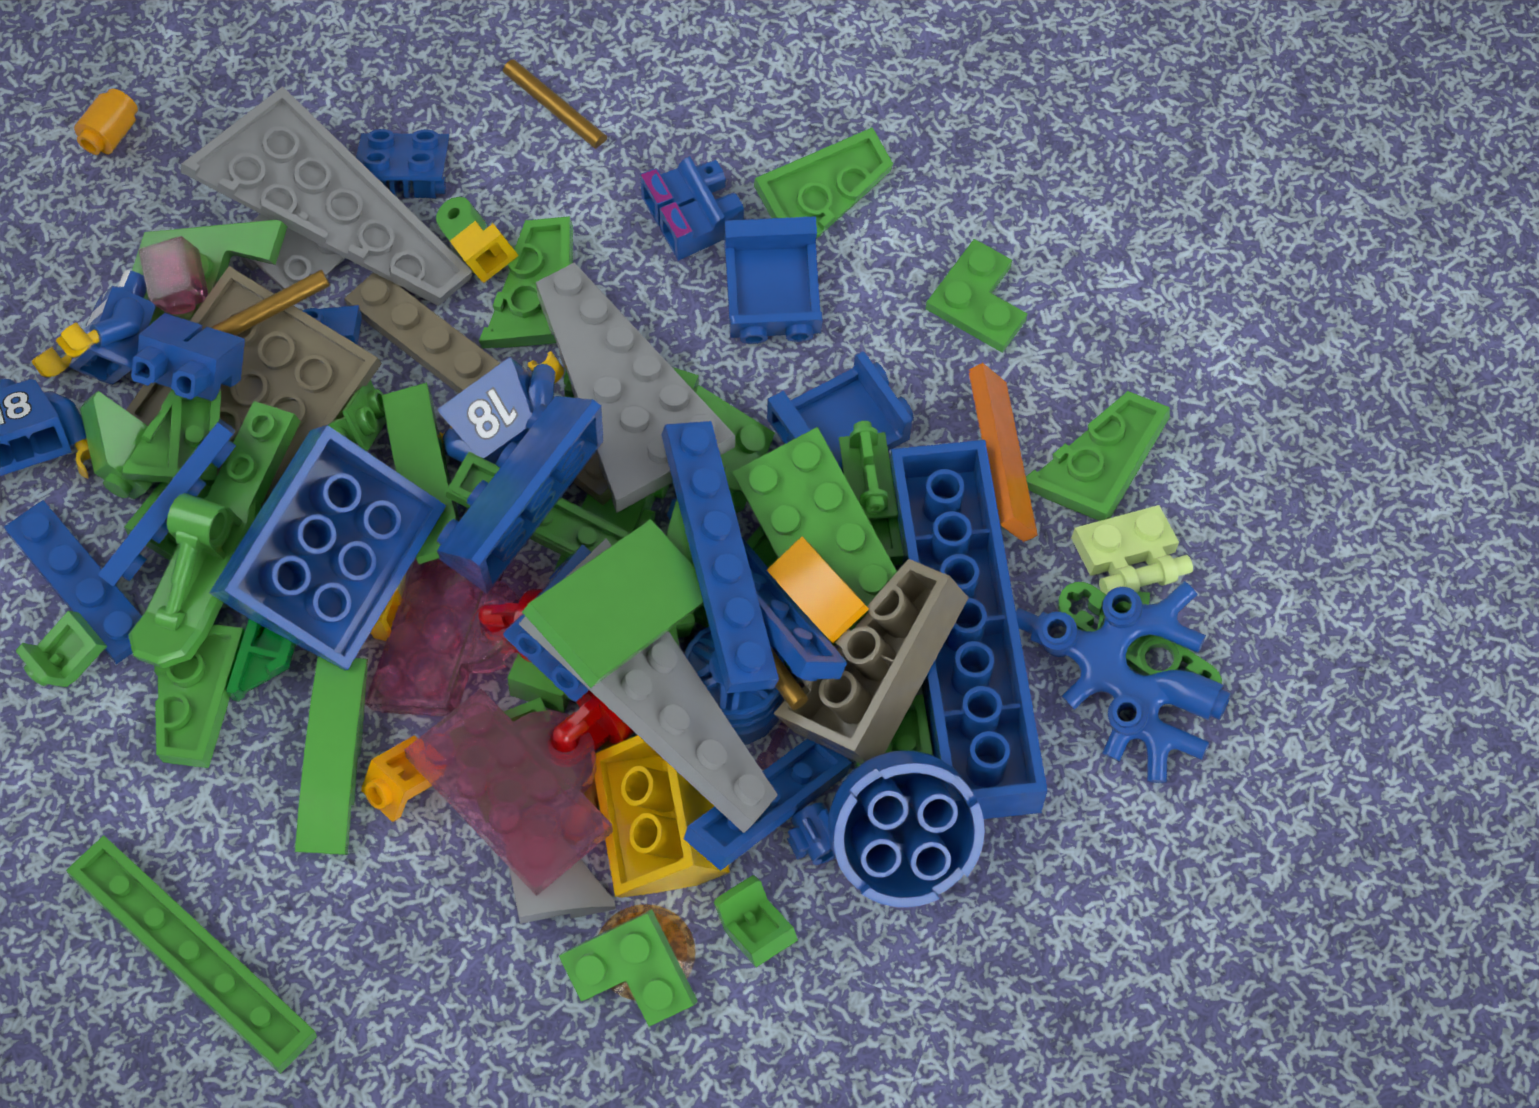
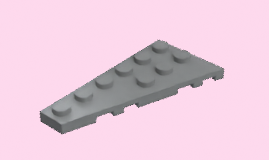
[181,86,473,306]
[536,262,735,513]
[519,538,778,833]

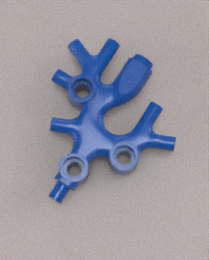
[1016,581,1231,783]

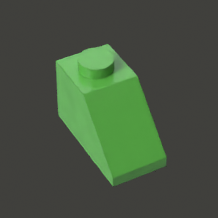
[80,391,153,499]

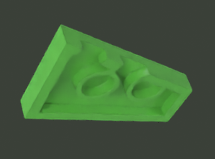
[479,216,573,348]
[1026,391,1170,521]

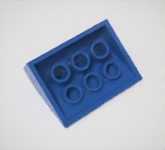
[437,396,604,594]
[209,425,446,670]

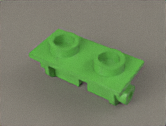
[328,380,386,451]
[838,421,898,520]

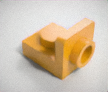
[361,735,447,822]

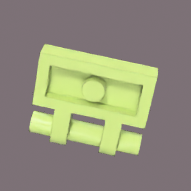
[1071,505,1193,595]

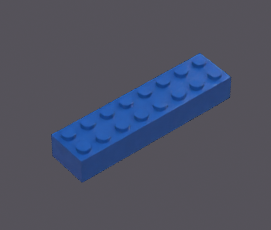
[890,440,1048,819]

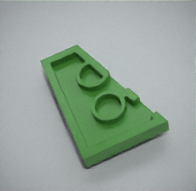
[754,127,893,239]
[154,624,245,768]

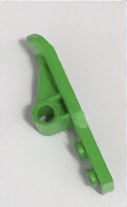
[128,401,301,669]

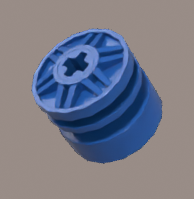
[684,627,785,745]

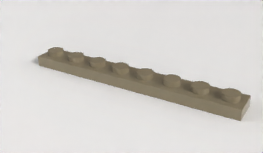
[344,272,612,505]

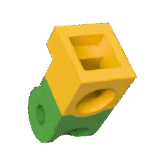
[436,197,519,284]

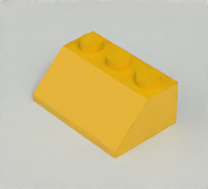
[591,735,730,898]

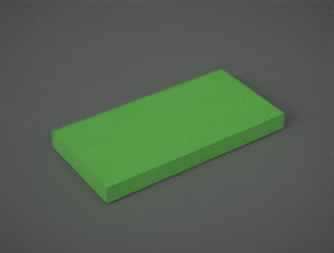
[522,519,704,688]

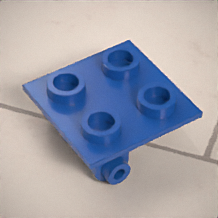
[356,129,449,199]

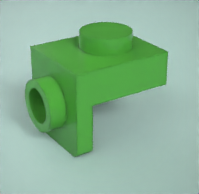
[15,610,107,687]
[714,875,798,967]

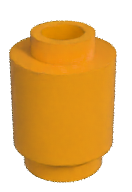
[74,88,138,155]

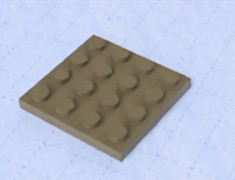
[126,266,382,508]

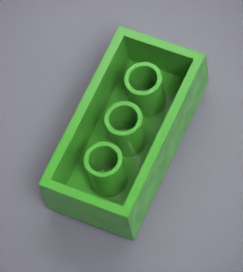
[733,427,897,646]

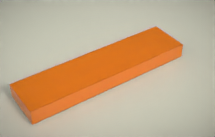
[969,363,1038,542]

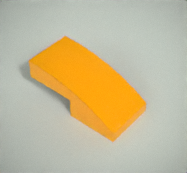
[767,537,869,643]

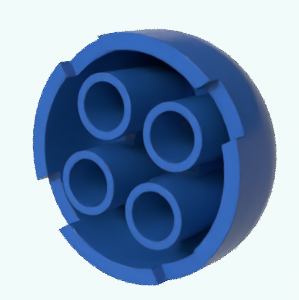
[828,751,985,907]

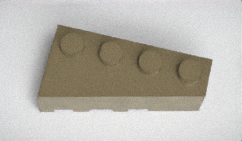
[774,559,968,764]

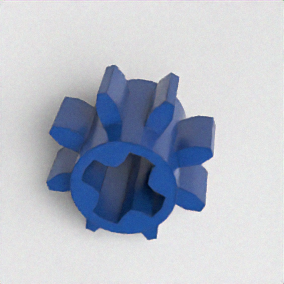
[787,802,850,865]

